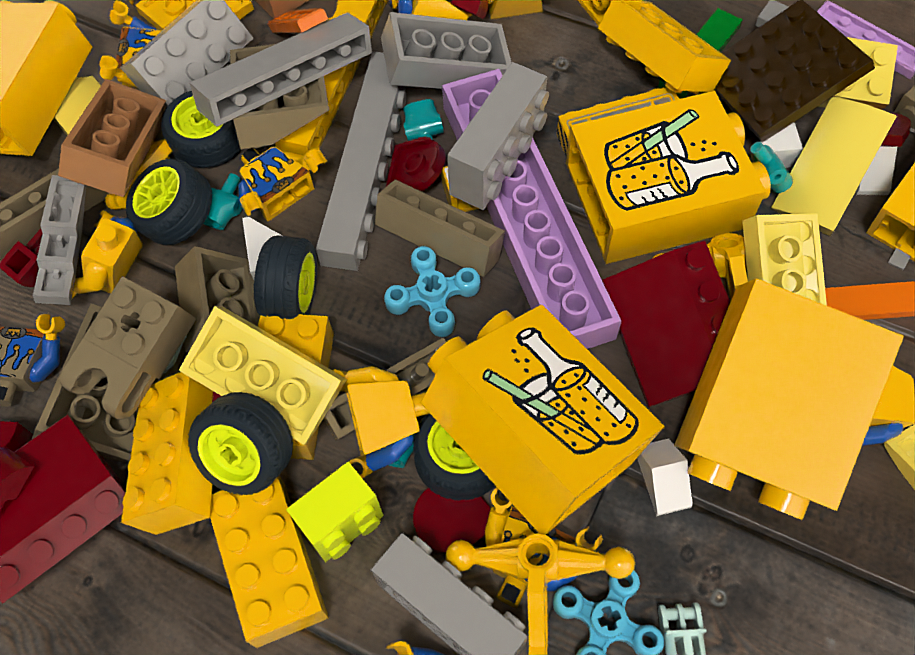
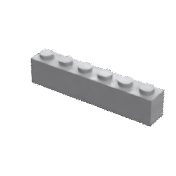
[190,12,372,127]

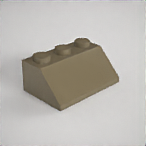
[175,246,260,353]

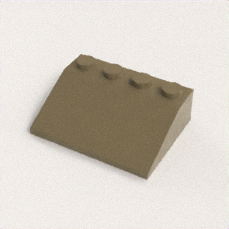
[230,44,329,149]
[33,303,185,463]

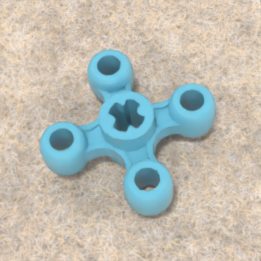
[384,246,481,337]
[552,570,664,655]

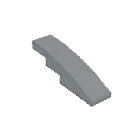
[33,175,86,305]

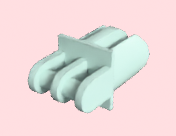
[658,603,707,655]

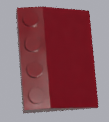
[602,240,730,408]
[0,415,126,604]

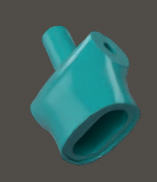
[403,99,444,141]
[750,142,793,193]
[204,173,242,230]

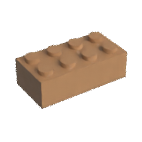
[58,79,166,197]

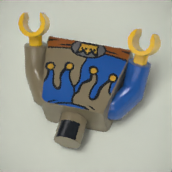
[0,314,65,407]

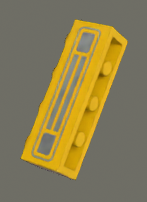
[556,87,679,157]

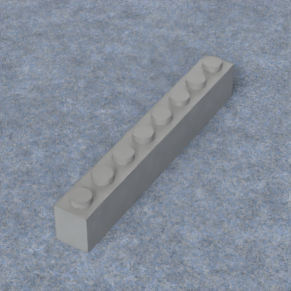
[316,51,406,271]

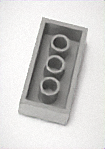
[120,0,253,111]
[381,12,511,89]
[447,62,549,210]
[371,533,528,655]

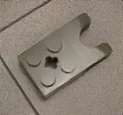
[60,276,196,419]

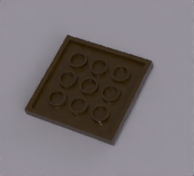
[714,0,875,143]

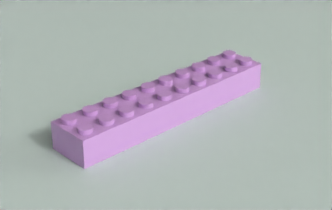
[442,69,621,349]

